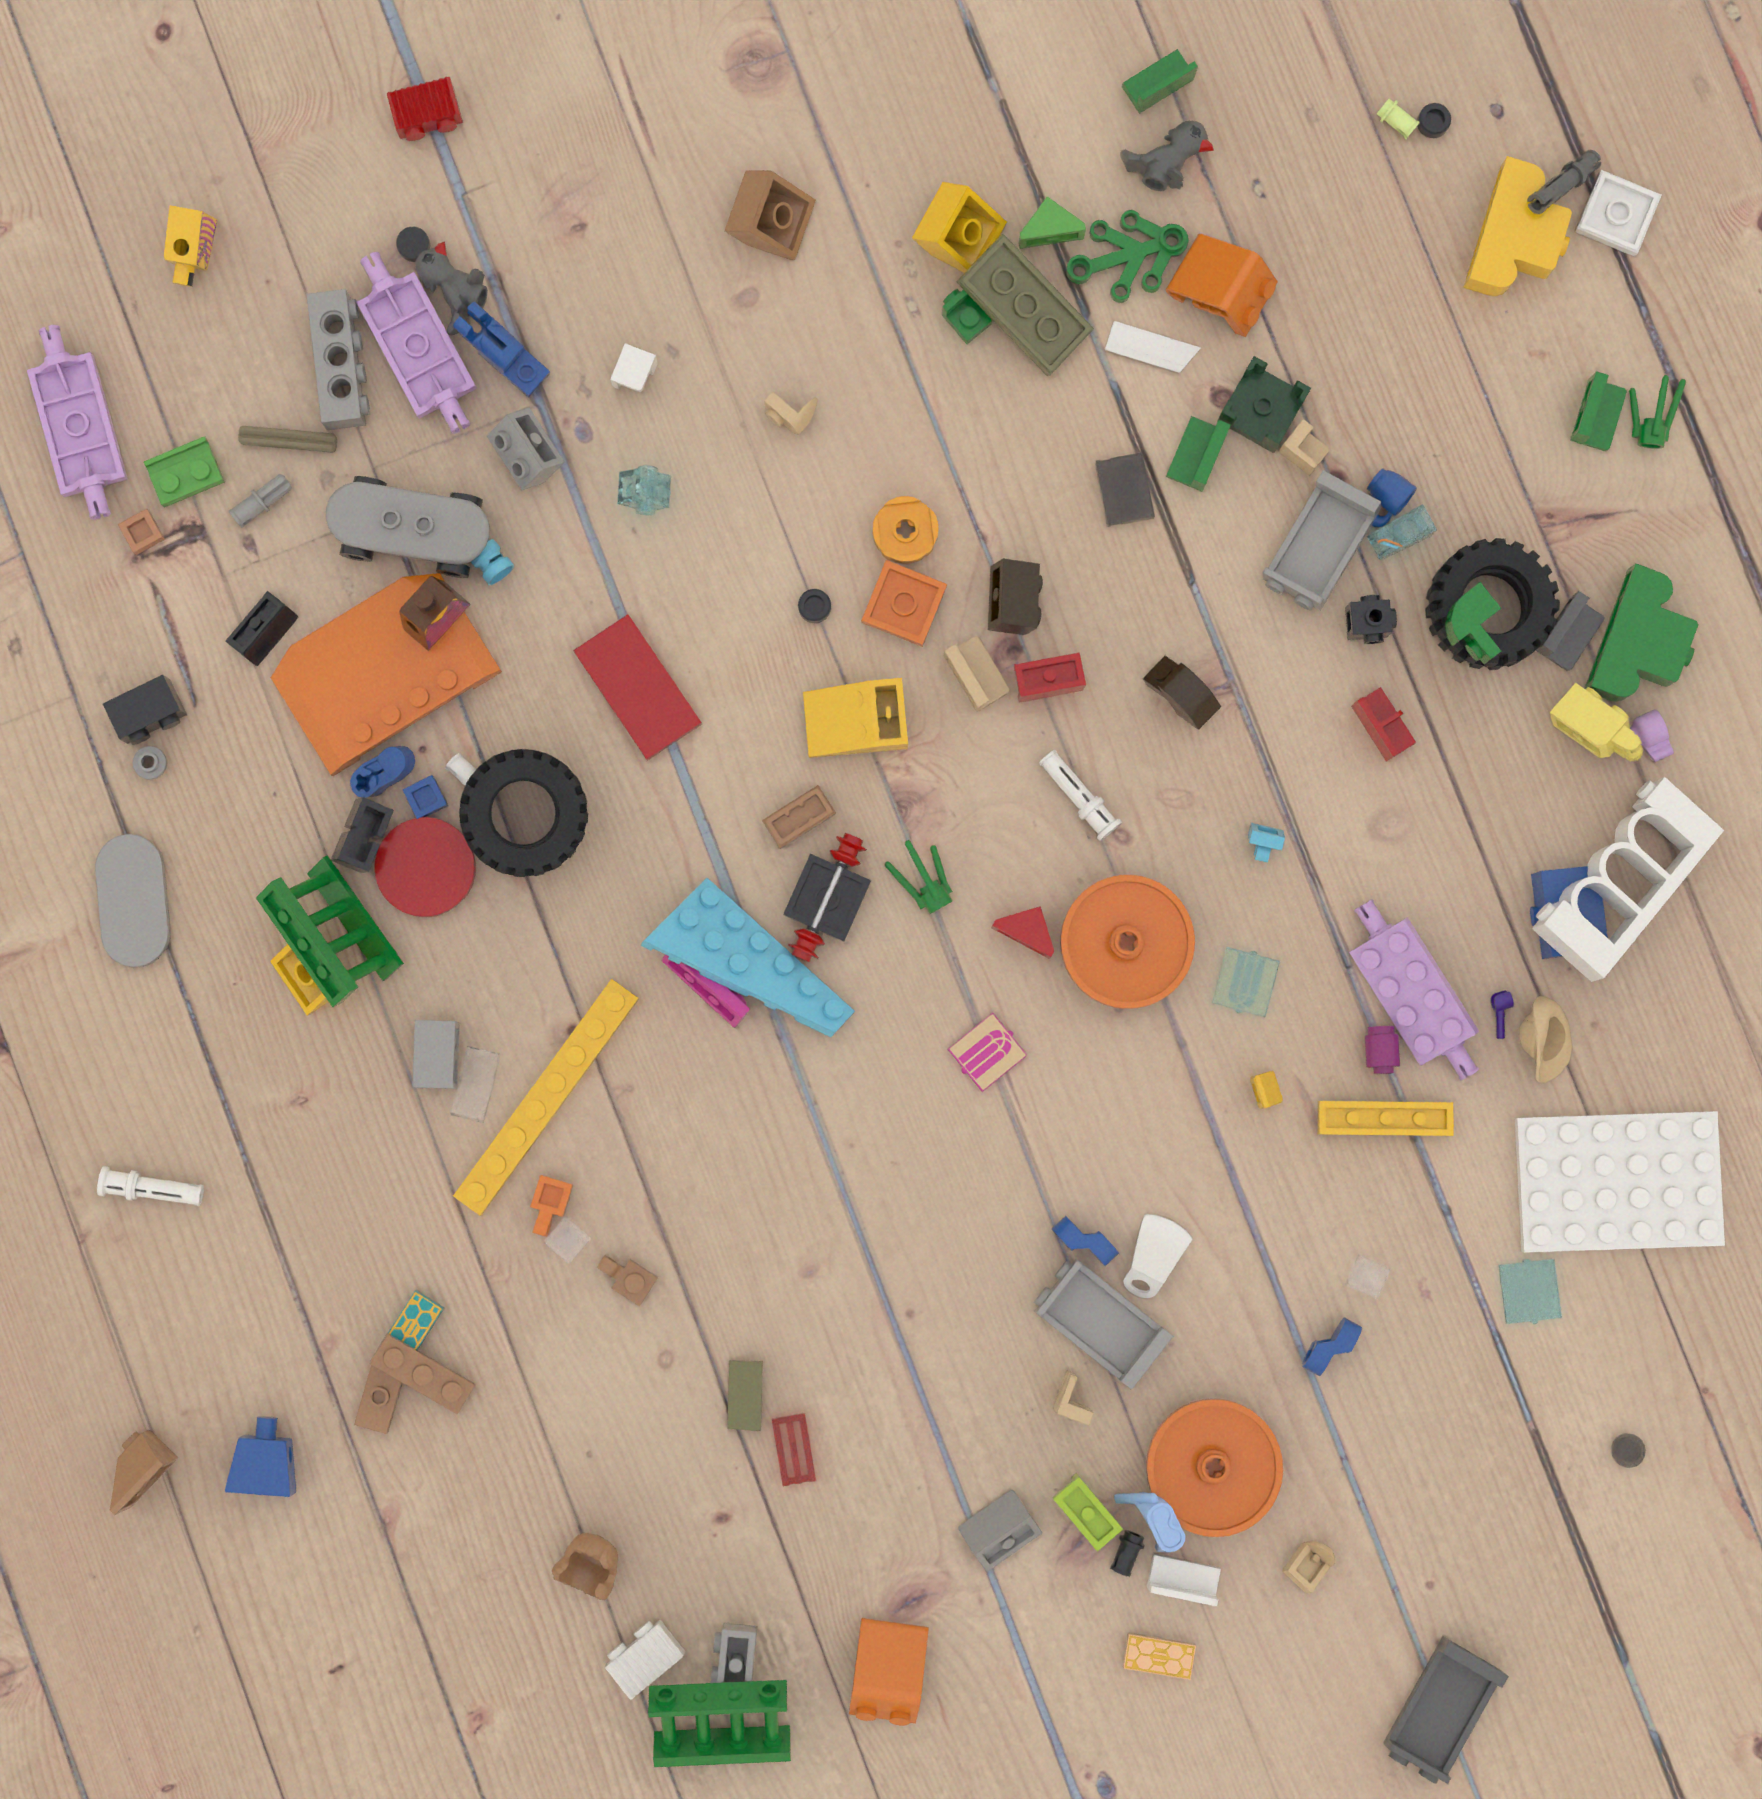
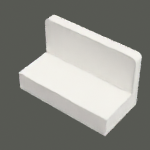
[1147,1553,1221,1606]

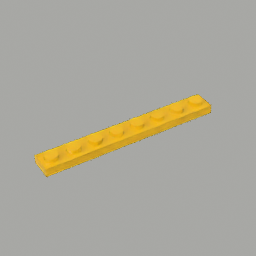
[453,979,639,1216]

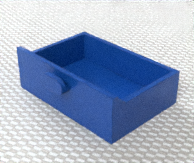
[1530,866,1608,959]

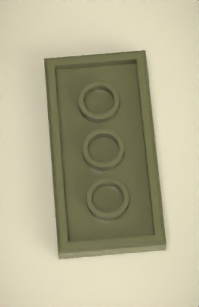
[956,234,1094,376]

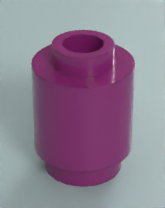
[1365,1026,1400,1074]

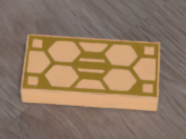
[1123,1633,1196,1680]

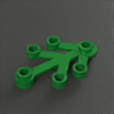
[1066,210,1189,303]

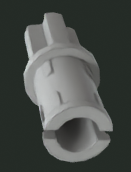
[229,474,292,528]

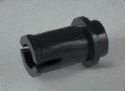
[1110,1530,1145,1577]

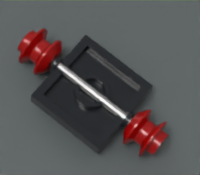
[783,833,871,962]

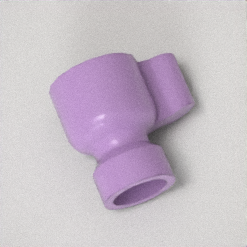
[1630,709,1674,762]

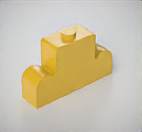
[1463,156,1572,296]

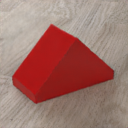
[991,906,1054,959]

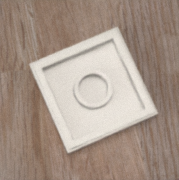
[1575,170,1662,257]

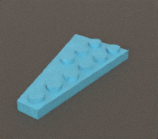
[641,878,855,1037]

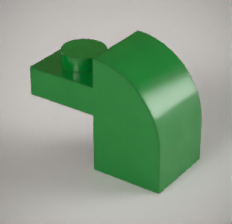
[1445,582,1501,664]

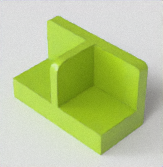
[1052,1473,1123,1552]

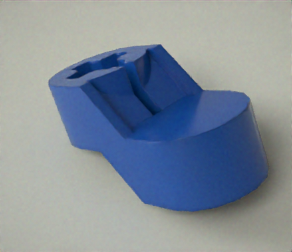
[350,746,415,798]
[1052,1216,1119,1266]
[1302,1317,1362,1376]

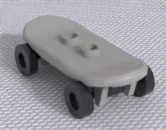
[326,476,490,578]

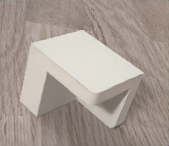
[610,343,658,392]

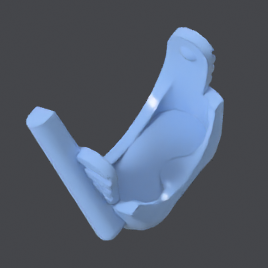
[1114,1492,1185,1553]

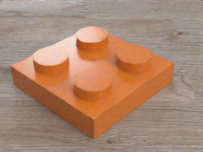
[861,560,947,647]

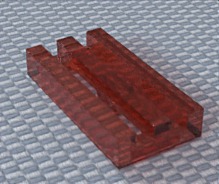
[772,1413,816,1487]

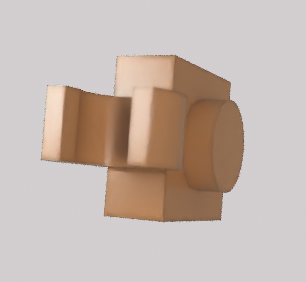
[597,1255,658,1306]

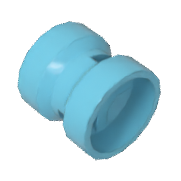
[471,539,514,586]

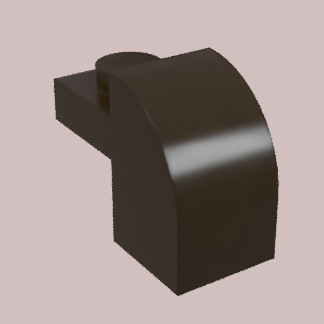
[1143,655,1222,730]

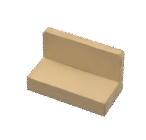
[943,636,1010,712]
[1053,1370,1094,1426]

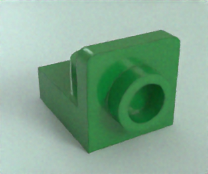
[942,289,992,344]

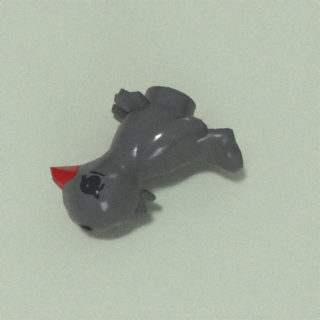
[1120,120,1214,191]
[415,241,488,335]

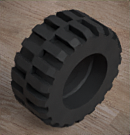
[1425,538,1560,670]
[459,749,588,877]

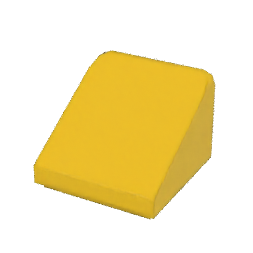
[1250,1071,1283,1109]

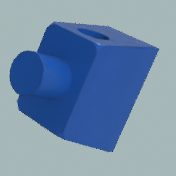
[225,1416,296,1497]

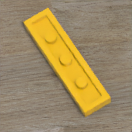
[1318,1101,1454,1136]

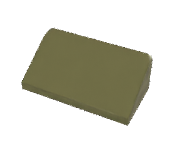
[727,1360,763,1431]

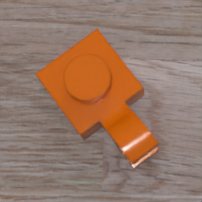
[530,1175,573,1237]

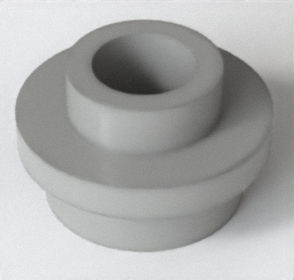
[133,746,167,780]

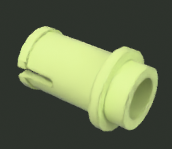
[1377,99,1420,139]

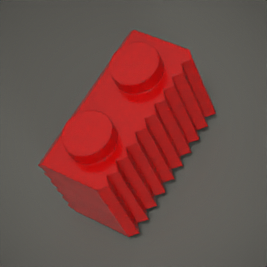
[387,77,463,141]

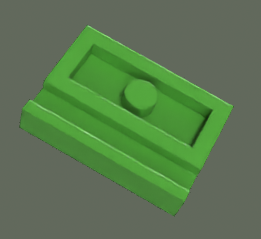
[144,436,225,508]

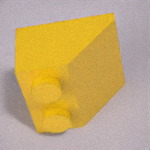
[912,182,1007,273]

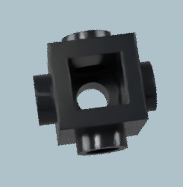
[1345,595,1397,644]

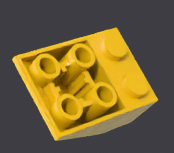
[803,678,908,758]

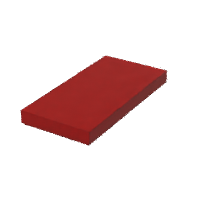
[573,614,702,761]

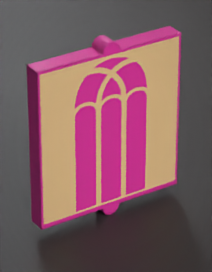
[947,1013,1027,1092]

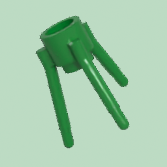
[1629,375,1686,449]
[885,840,953,914]

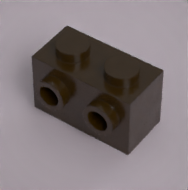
[988,558,1043,635]

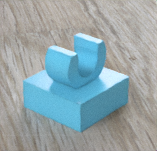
[1248,823,1285,863]

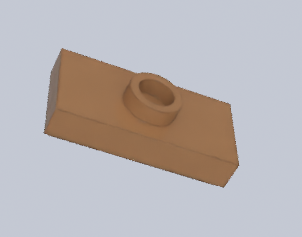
[762,785,836,849]
[354,1365,402,1434]

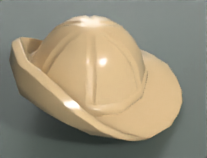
[1519,996,1572,1084]

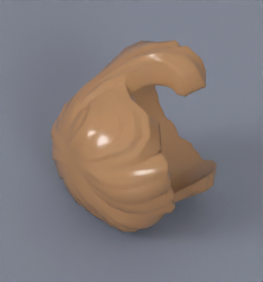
[552,1533,618,1600]

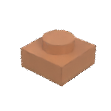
[118,509,165,555]

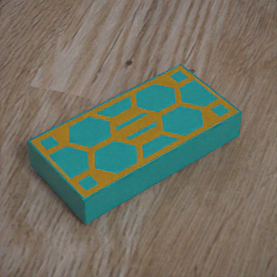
[388,1290,444,1350]

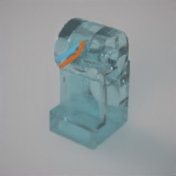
[1367,504,1437,560]

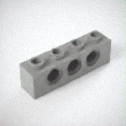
[306,289,370,430]

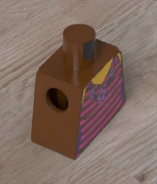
[399,576,471,651]

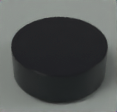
[1417,103,1451,138]
[396,227,431,262]
[798,589,831,623]

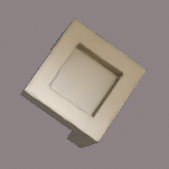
[1279,419,1329,476]

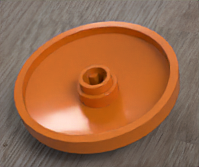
[1060,875,1195,1009]
[1146,1399,1283,1537]

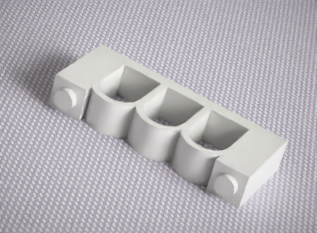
[1532,777,1724,982]

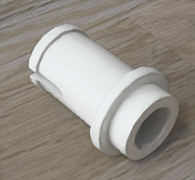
[445,753,476,785]

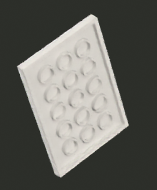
[1515,1111,1725,1253]

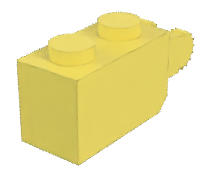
[1550,683,1643,762]

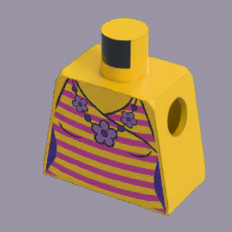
[164,205,218,287]

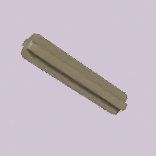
[238,426,337,453]

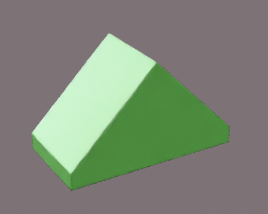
[1018,196,1086,249]

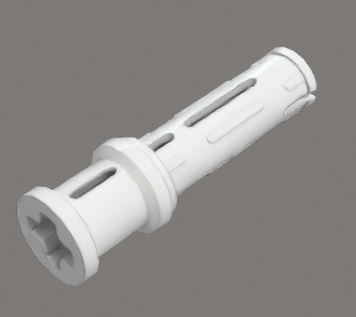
[1039,750,1122,841]
[97,1166,204,1206]

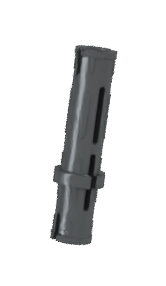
[1527,150,1602,214]

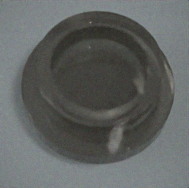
[1611,1433,1646,1468]

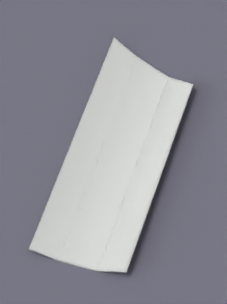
[1105,321,1201,373]

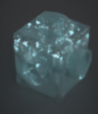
[617,465,671,515]

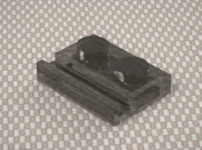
[1095,452,1155,527]

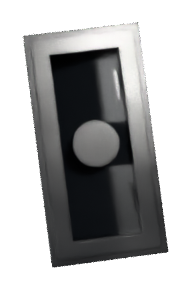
[225,591,298,666]

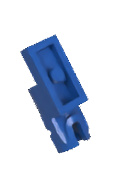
[453,301,550,398]

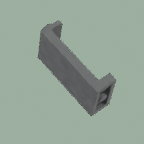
[1383,1636,1509,1784]

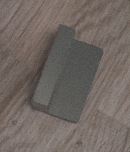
[1535,591,1605,671]

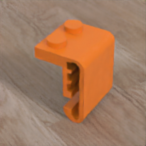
[1165,234,1278,337]
[849,1618,929,1726]

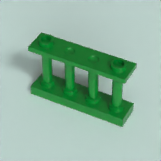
[256,855,404,1007]
[648,1680,791,1767]

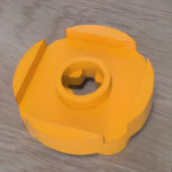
[872,496,939,564]

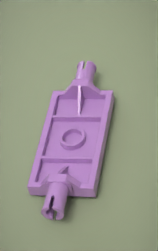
[356,252,477,434]
[27,325,128,520]
[1349,899,1479,1081]

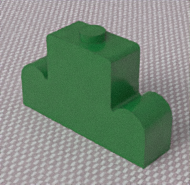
[1584,563,1698,702]

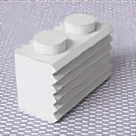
[605,1620,685,1700]

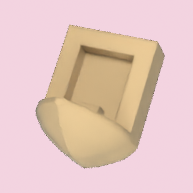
[764,391,818,435]
[1282,1541,1335,1593]

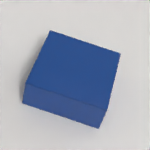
[403,775,449,819]

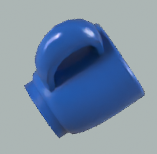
[1367,468,1417,527]

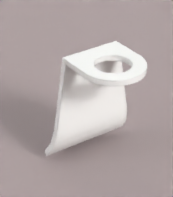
[1124,1214,1192,1298]

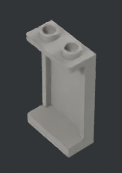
[1262,470,1381,611]
[1034,1259,1174,1390]

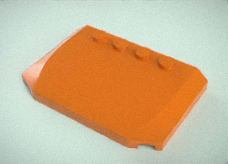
[270,573,502,776]

